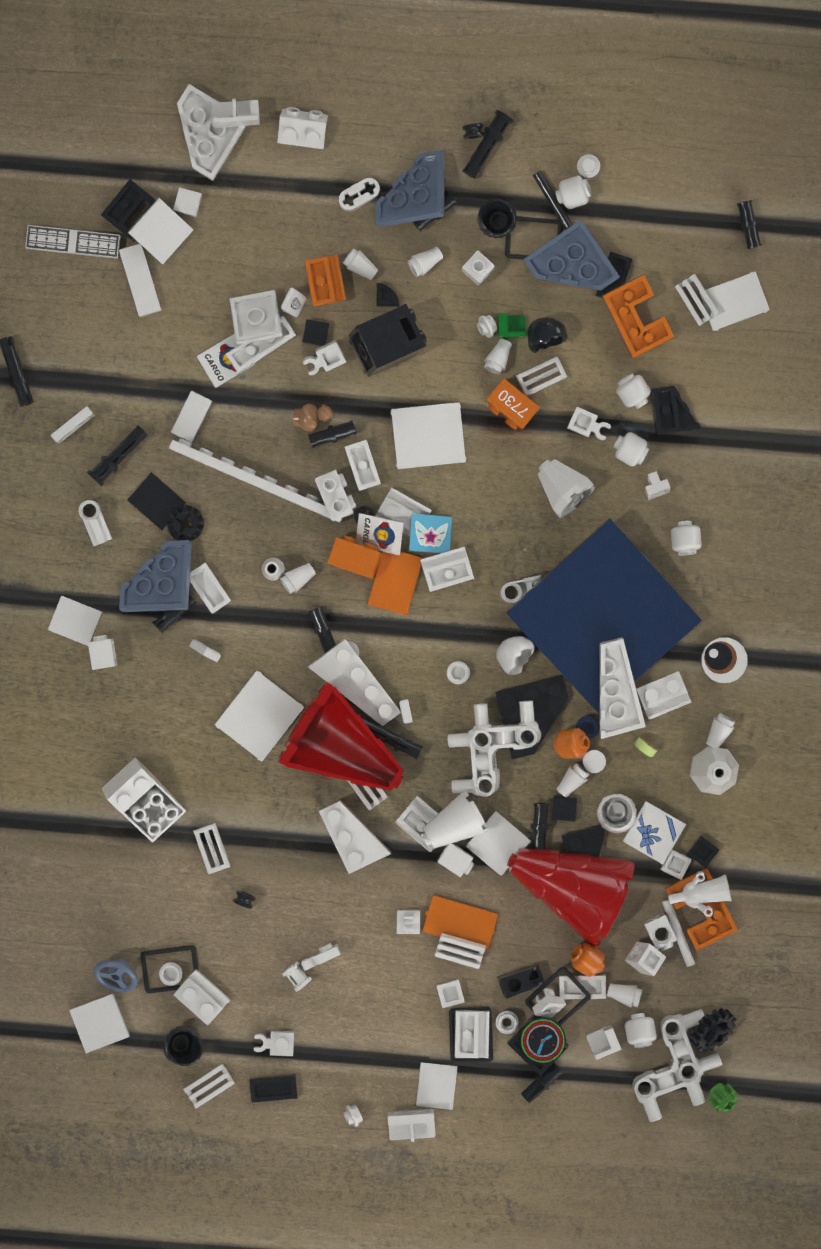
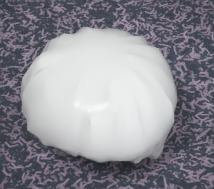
[496,636,535,675]
[597,793,637,834]

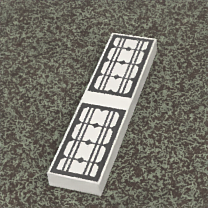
[25,225,121,259]

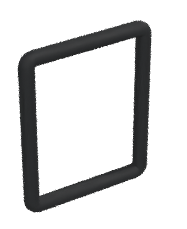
[505,216,563,260]
[141,945,198,993]
[525,967,591,1026]
[449,1007,493,1064]

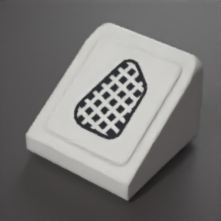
[281,287,307,318]

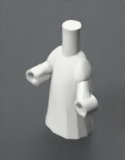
[668,871,732,917]

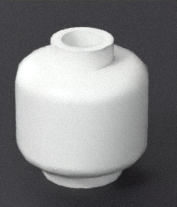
[556,175,592,209]
[616,373,651,409]
[613,432,649,467]
[671,521,702,556]
[624,1013,657,1048]

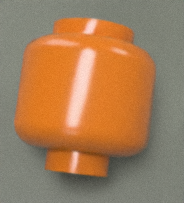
[554,728,590,759]
[570,942,606,977]

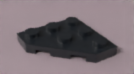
[495,675,568,760]

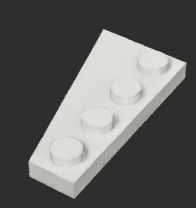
[599,637,646,739]
[308,639,401,726]

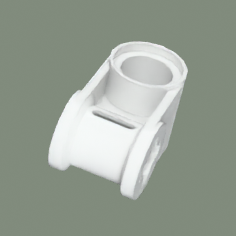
[499,575,542,603]

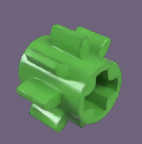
[708,1083,738,1112]

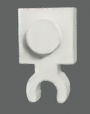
[303,340,347,375]
[567,407,611,440]
[301,943,341,971]
[254,1031,294,1056]

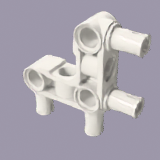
[448,700,541,797]
[632,1009,722,1122]

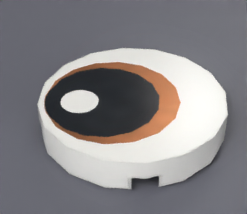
[701,637,747,683]

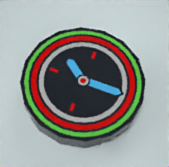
[519,1017,566,1064]

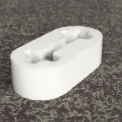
[339,178,380,212]

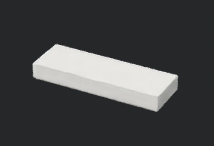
[119,244,162,317]
[226,316,296,374]

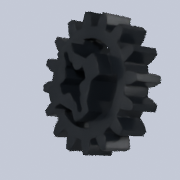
[690,1008,737,1053]

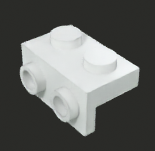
[277,107,328,149]
[315,470,356,521]

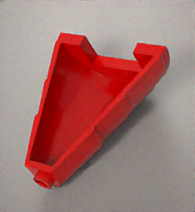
[278,682,404,791]
[507,848,634,946]

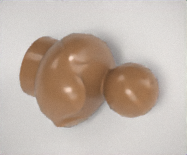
[293,404,333,433]

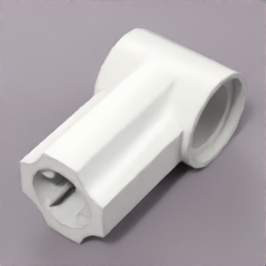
[79,500,112,546]

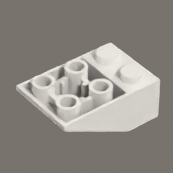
[101,757,186,843]

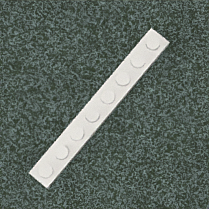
[169,438,342,523]

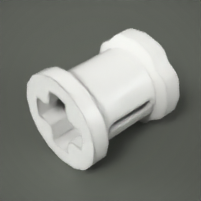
[282,961,312,992]

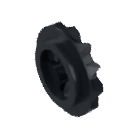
[167,505,204,541]

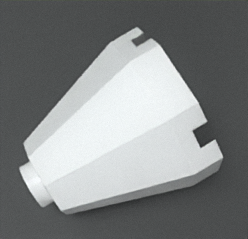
[538,459,595,519]
[689,746,739,795]

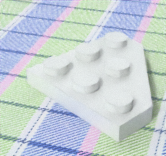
[177,84,246,181]

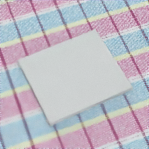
[391,402,467,469]
[215,671,304,761]

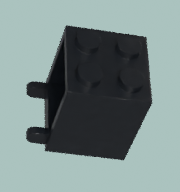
[348,304,427,377]

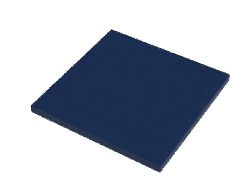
[506,518,702,714]

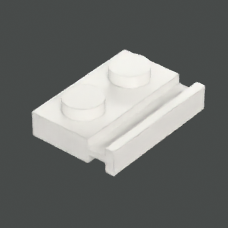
[375,487,432,537]
[420,546,474,592]
[636,671,691,720]
[395,796,438,852]
[173,969,230,1025]
[454,1010,489,1058]

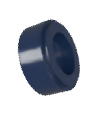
[576,716,599,739]

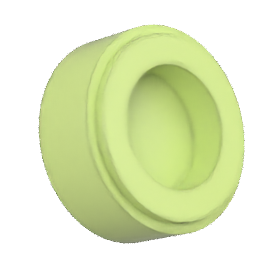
[634,737,658,757]

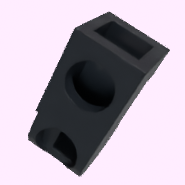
[497,964,545,999]

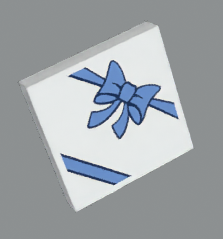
[622,801,686,864]

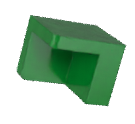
[498,313,527,339]

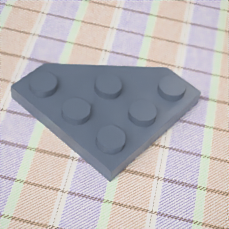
[375,150,444,227]
[523,220,620,291]
[119,540,192,612]

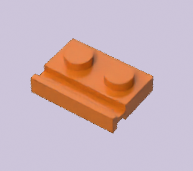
[305,254,346,307]

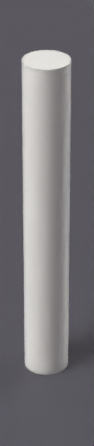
[662,899,695,967]

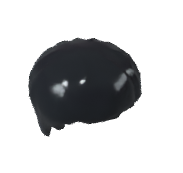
[477,198,517,239]
[528,317,568,353]
[163,1026,203,1066]

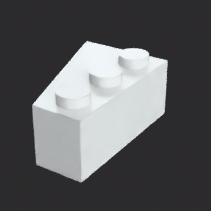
[319,799,391,874]

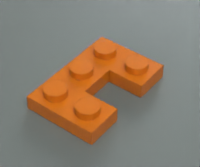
[602,274,674,358]
[665,868,738,951]

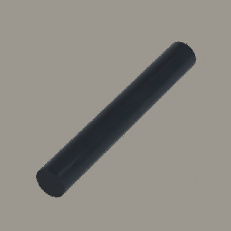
[533,171,573,230]

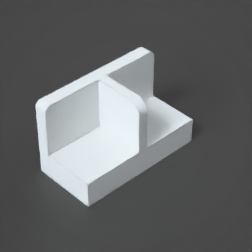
[211,98,260,128]
[388,1109,436,1142]

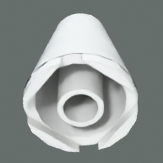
[421,791,488,849]

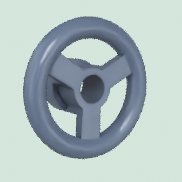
[94,958,138,992]

